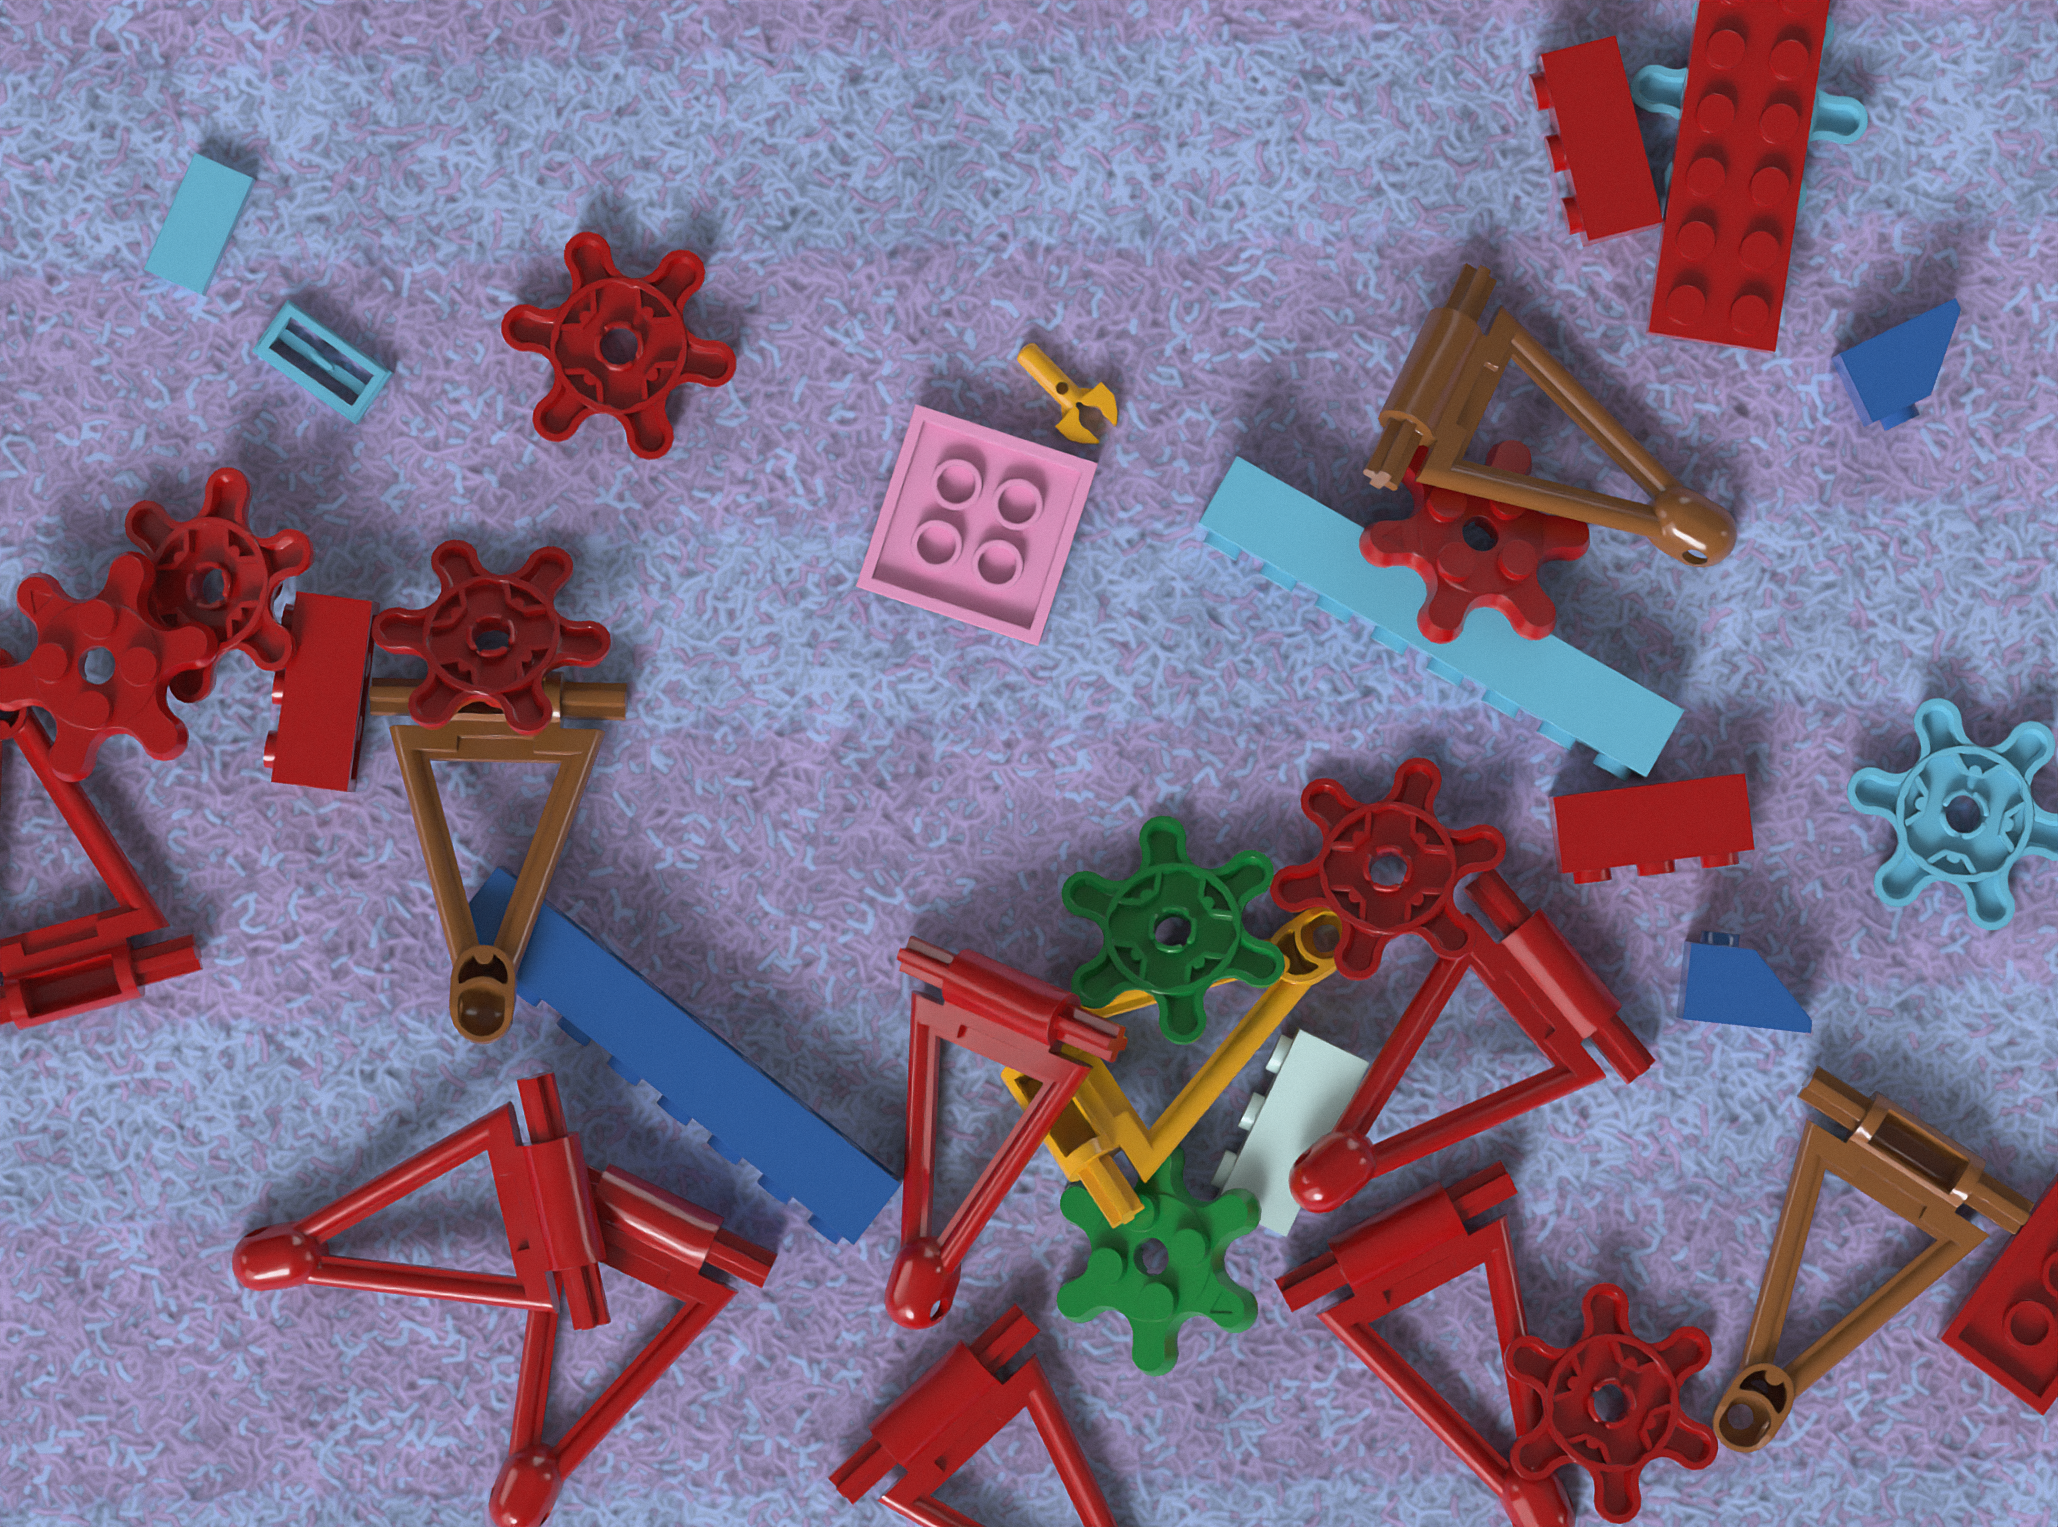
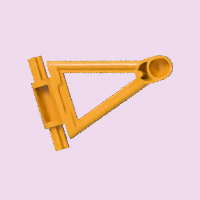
[1000,907,1342,1228]

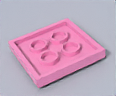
[856,404,1098,646]

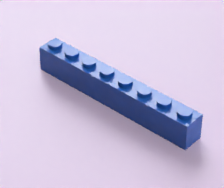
[469,866,903,1245]

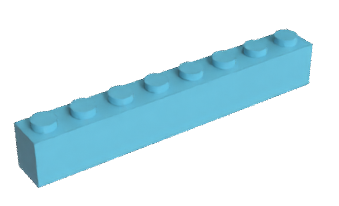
[1198,456,1685,782]

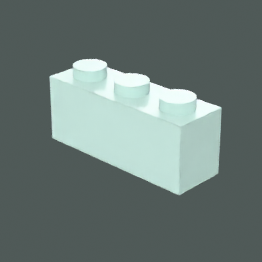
[1210,1027,1369,1237]

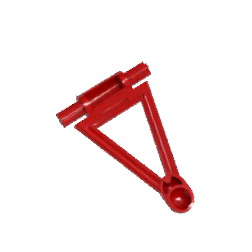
[0,647,203,1030]
[1288,869,1656,1214]
[884,936,1128,1330]
[232,1072,611,1331]
[1274,1160,1576,1527]
[488,1163,778,1527]
[828,1303,1119,1527]

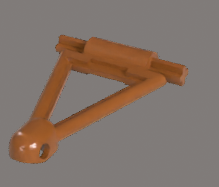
[1363,263,1738,568]
[369,671,628,1045]
[1712,1065,2034,1453]

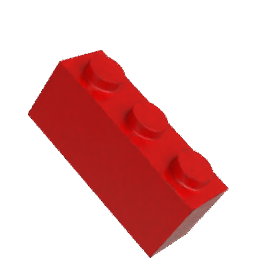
[1528,35,1663,247]
[263,591,380,792]
[1548,773,1755,884]

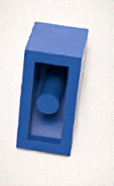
[1831,298,1961,431]
[1676,930,1812,1034]

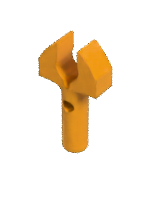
[1017,343,1117,445]

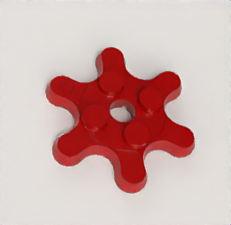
[501,231,737,460]
[1359,440,1590,644]
[124,467,316,704]
[372,539,611,737]
[0,551,219,782]
[1270,757,1506,981]
[1504,1282,1719,1524]

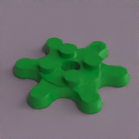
[1061,815,1285,1045]
[1056,1143,1262,1377]

